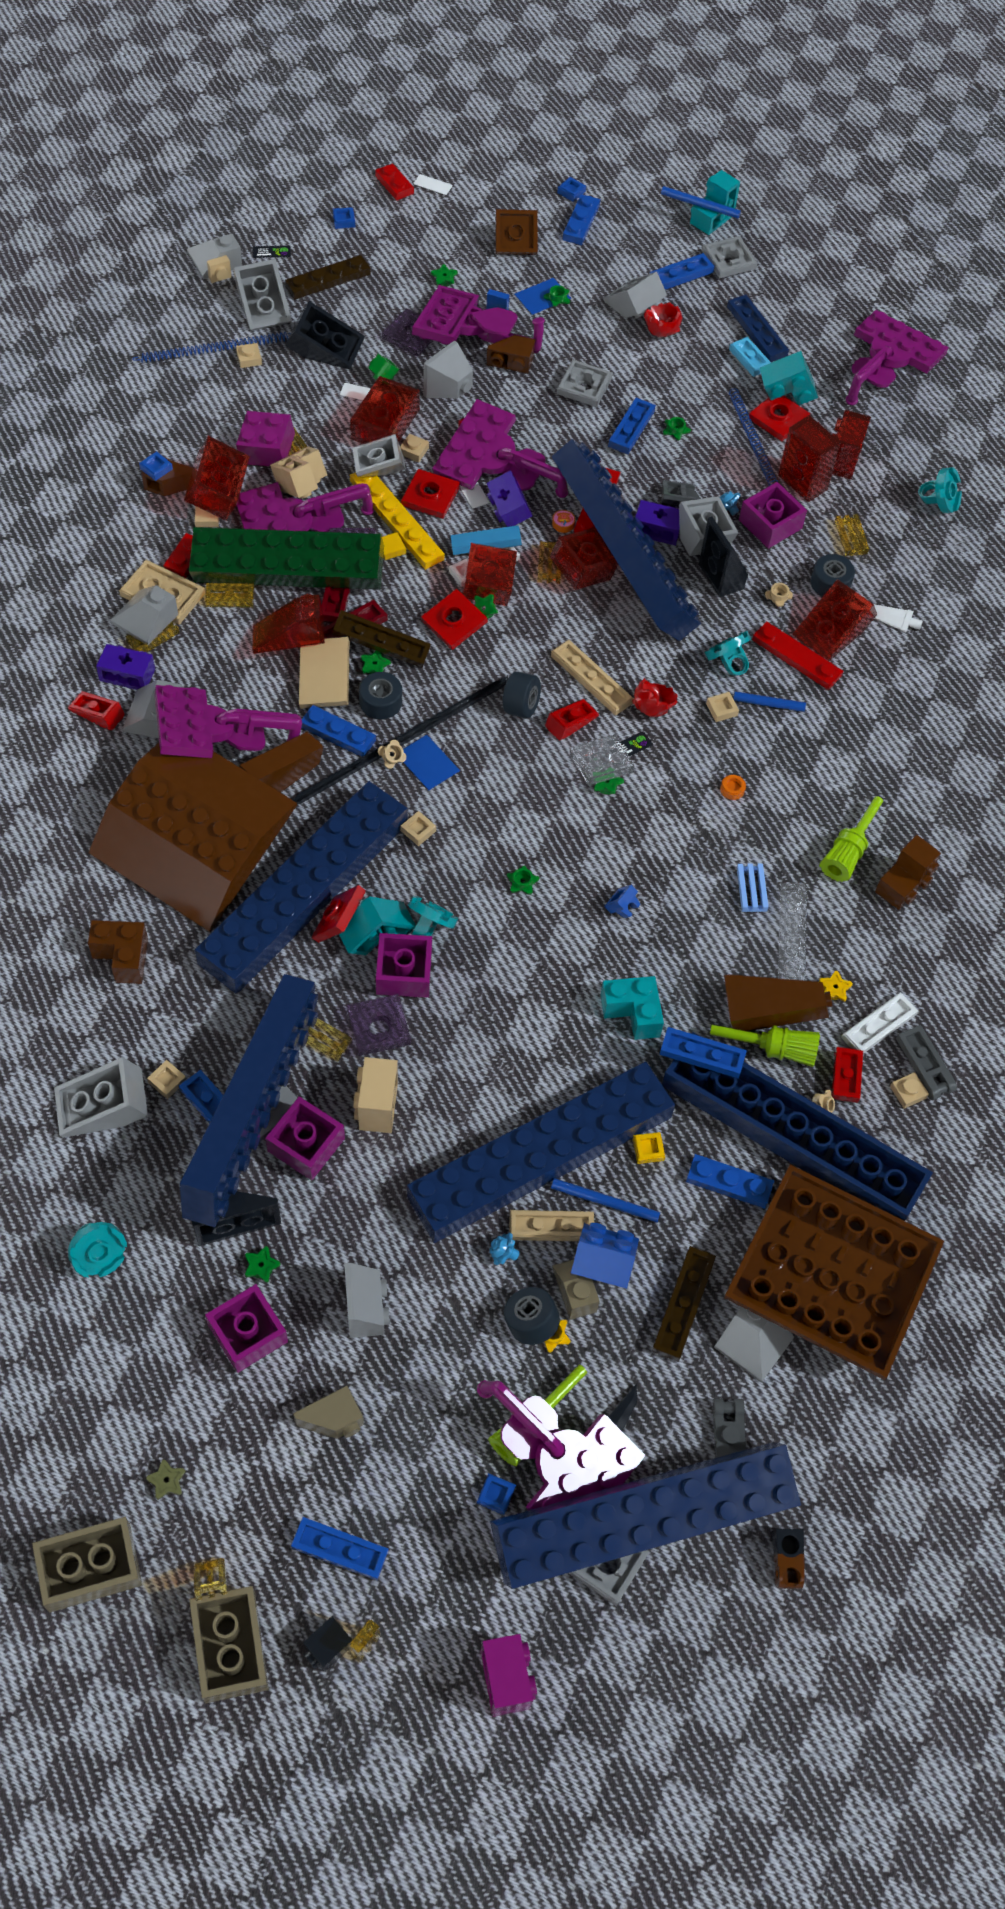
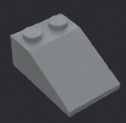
[234,259,292,331]
[54,1057,148,1138]

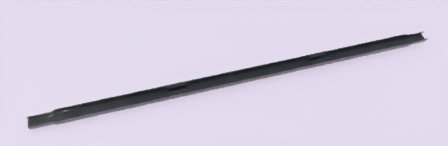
[291,675,508,804]

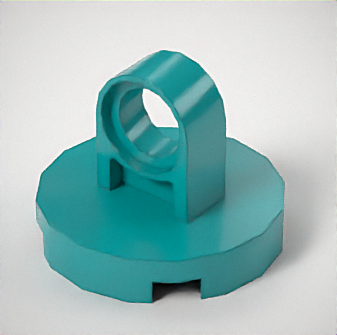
[918,467,962,514]
[704,630,751,676]
[408,895,459,936]
[68,1222,127,1278]

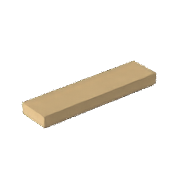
[551,639,634,716]

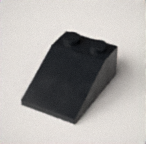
[285,301,365,370]
[698,516,748,597]
[192,1191,282,1246]

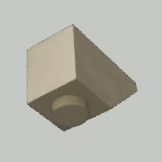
[552,1260,600,1320]
[293,1386,364,1439]

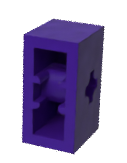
[487,470,533,527]
[635,500,680,546]
[96,644,155,690]

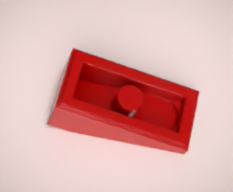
[68,691,125,731]
[545,699,599,741]

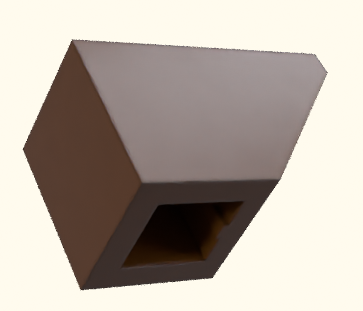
[486,335,535,374]
[141,458,197,496]

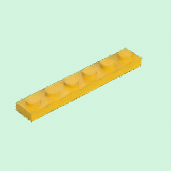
[350,472,445,570]

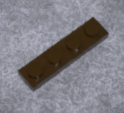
[285,255,371,300]
[332,610,431,668]
[651,1246,716,1362]

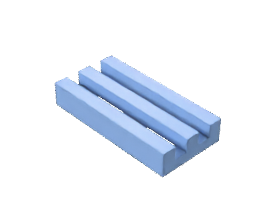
[737,863,768,912]

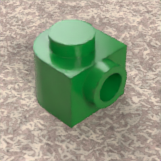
[369,354,400,385]

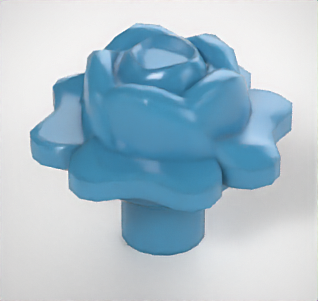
[720,491,740,515]
[489,1232,519,1265]

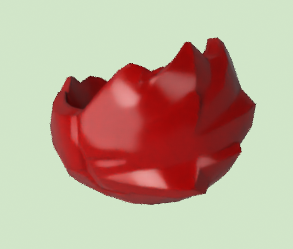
[643,302,683,337]
[632,678,678,717]

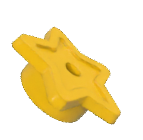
[819,971,853,1001]
[545,1320,571,1353]

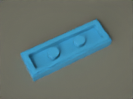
[451,525,522,555]

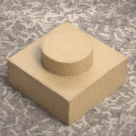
[207,255,231,283]
[236,343,262,368]
[400,434,429,462]
[706,692,739,722]
[401,811,436,846]
[147,1060,187,1099]
[890,1072,929,1109]

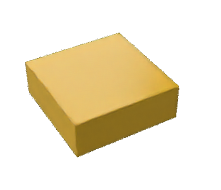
[382,532,406,560]
[633,1132,665,1164]

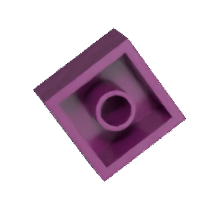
[236,411,295,466]
[739,482,807,549]
[376,933,433,998]
[265,1096,345,1181]
[205,1284,288,1373]
[480,1634,537,1717]

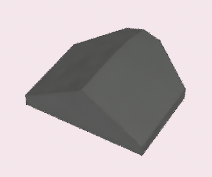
[660,480,701,507]

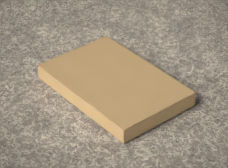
[119,560,206,625]
[299,637,350,709]

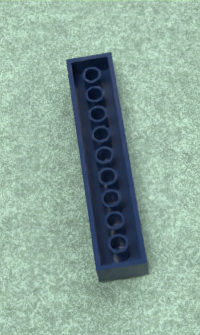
[552,439,701,641]
[195,781,408,994]
[180,974,318,1227]
[662,1032,933,1221]
[407,1062,675,1243]
[490,1442,801,1589]

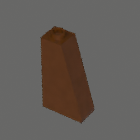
[239,732,324,793]
[724,974,833,1031]

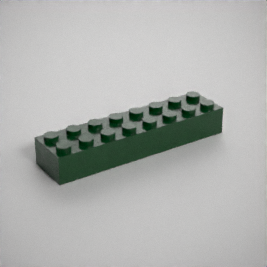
[189,527,384,590]

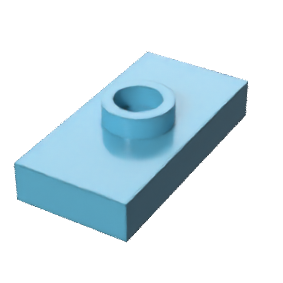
[729,337,771,377]

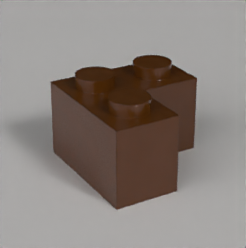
[875,835,941,910]
[88,920,148,984]

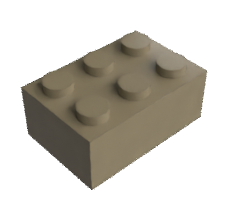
[32,1516,143,1613]
[189,1586,269,1704]

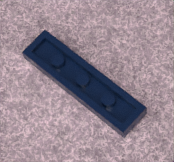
[727,295,789,362]

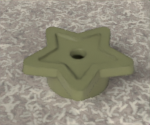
[146,1460,186,1500]

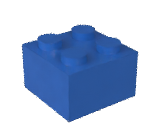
[571,1223,639,1289]

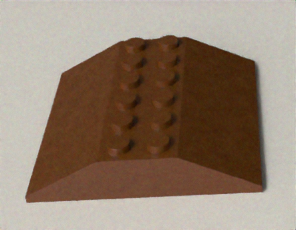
[88,743,298,932]
[724,1165,944,1380]

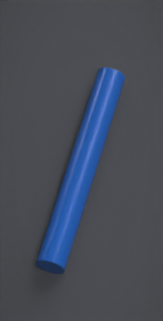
[733,691,806,712]

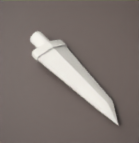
[842,601,923,632]

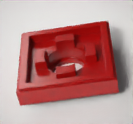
[748,396,811,442]
[401,469,460,519]
[421,589,488,650]
[311,885,365,943]

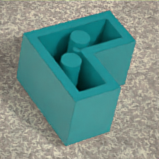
[690,170,740,235]
[760,351,818,405]
[339,896,416,956]
[600,976,664,1040]

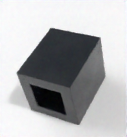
[303,1616,353,1672]

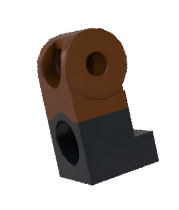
[771,1529,805,1589]

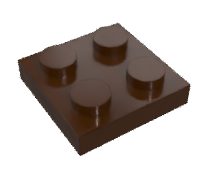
[495,209,538,255]

